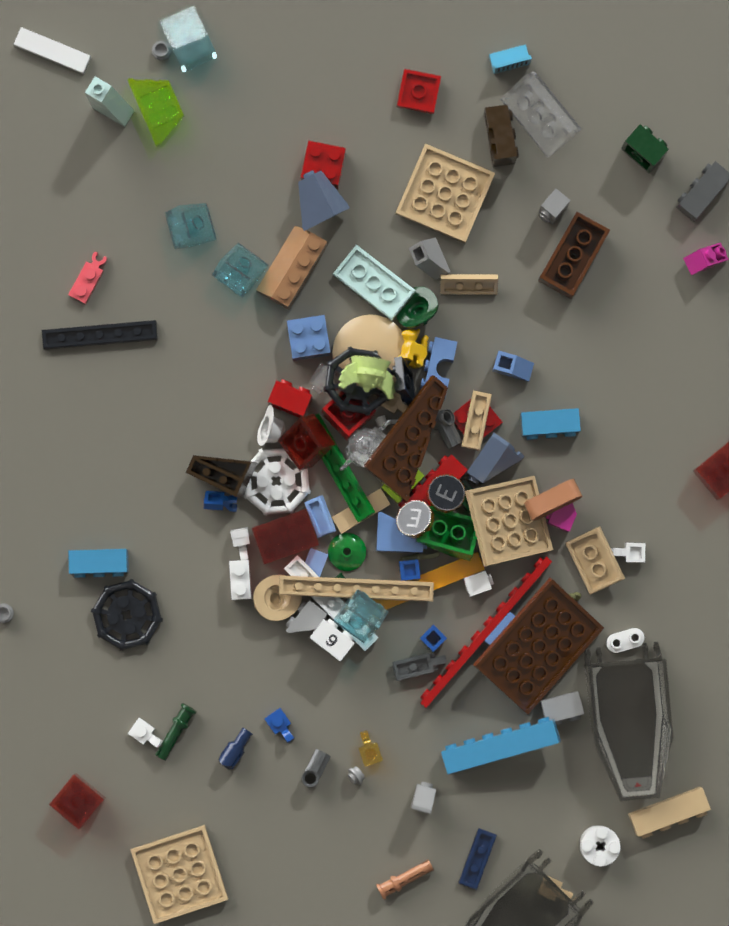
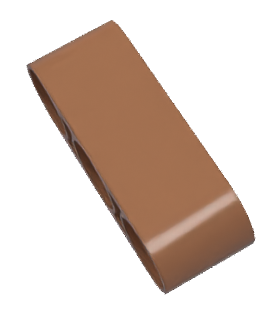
[524,479,582,521]

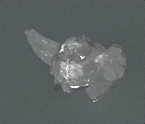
[340,420,390,471]

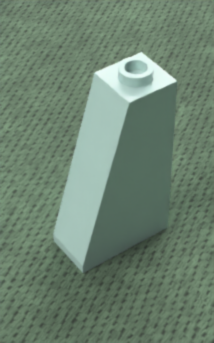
[85,77,134,127]

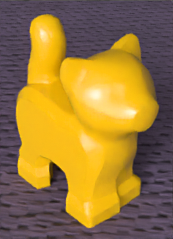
[398,329,429,369]

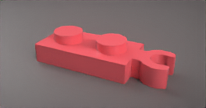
[68,251,107,305]

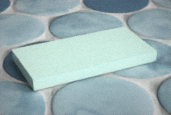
[333,245,416,321]

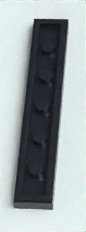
[42,320,158,350]

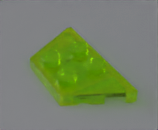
[127,78,184,147]

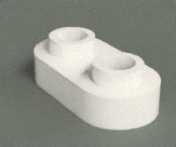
[606,628,644,653]

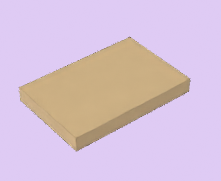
[565,526,625,595]

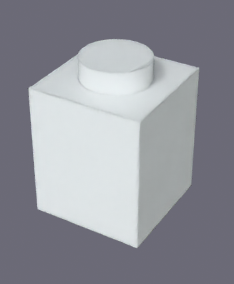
[463,571,494,597]

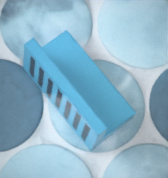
[489,44,532,74]

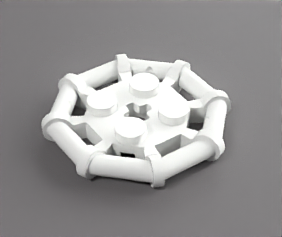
[243,447,311,516]

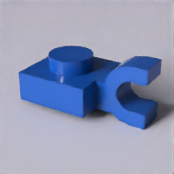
[204,491,238,512]
[265,708,294,743]

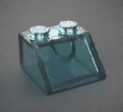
[165,203,217,249]
[212,243,268,297]
[333,589,389,643]

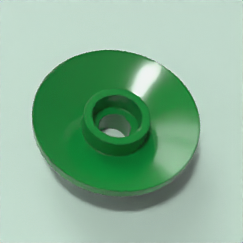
[328,533,366,571]

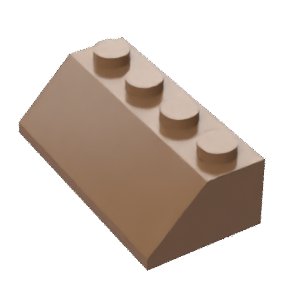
[256,226,328,310]

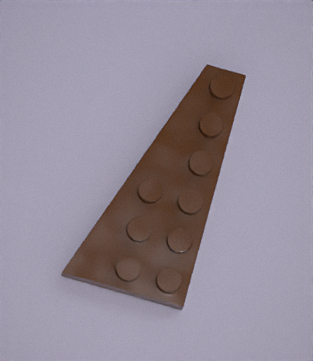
[363,375,448,502]

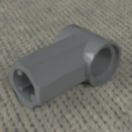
[433,409,462,449]
[302,749,331,788]

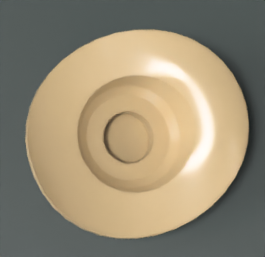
[253,575,302,621]

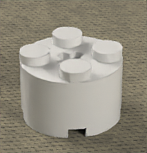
[580,825,621,866]

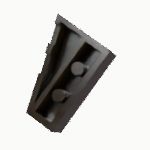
[484,104,519,167]
[186,455,258,497]

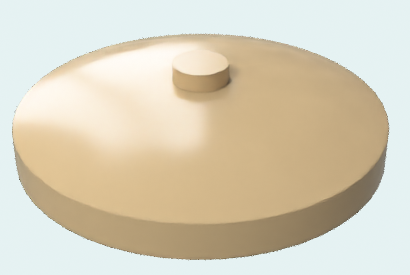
[332,315,408,390]

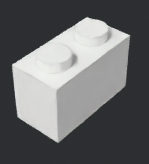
[229,560,252,600]

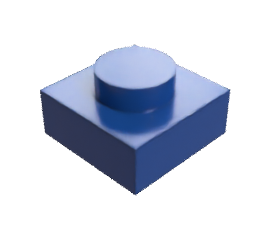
[399,559,421,581]

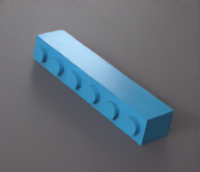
[441,717,561,774]

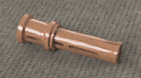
[376,859,434,900]

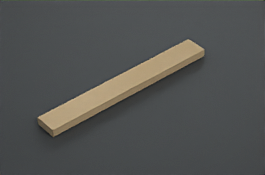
[279,575,434,602]

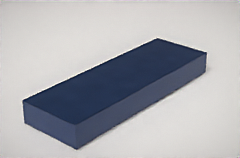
[458,828,497,890]

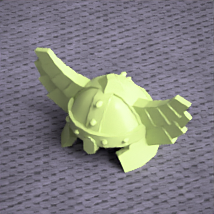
[338,356,395,399]

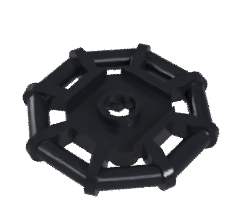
[323,346,394,416]
[91,579,163,651]

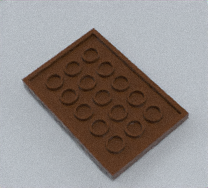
[473,578,604,714]

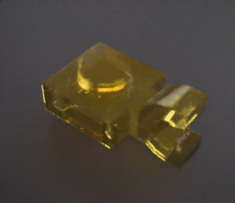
[359,730,383,767]

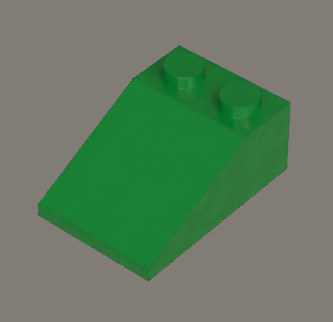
[416,505,477,561]

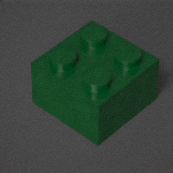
[621,124,669,173]

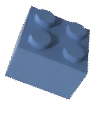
[287,315,331,361]

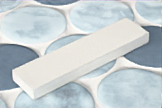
[14,27,91,74]

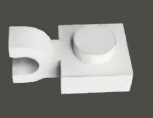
[611,543,646,563]
[128,718,163,748]

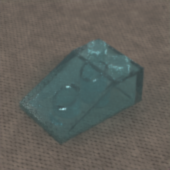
[159,6,217,72]

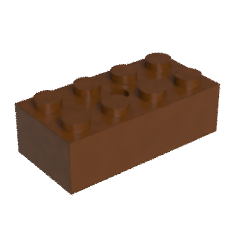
[538,212,610,299]

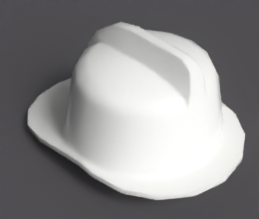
[257,404,285,446]

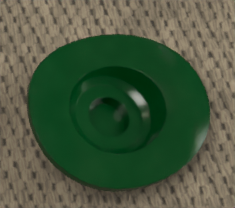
[396,286,439,328]

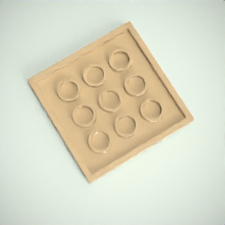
[395,144,495,243]
[465,476,553,567]
[130,825,228,924]

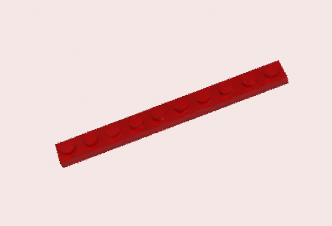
[420,556,552,708]

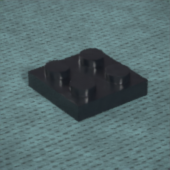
[393,356,416,406]

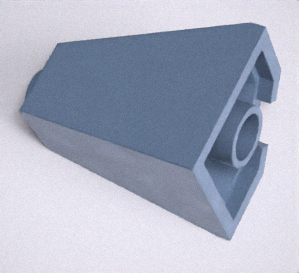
[298,170,350,231]
[466,433,524,485]

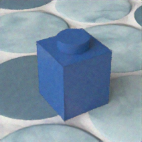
[419,624,447,652]

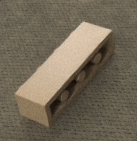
[628,787,711,839]

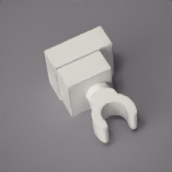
[230,527,250,560]

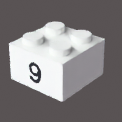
[310,618,355,661]

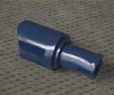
[219,727,253,769]

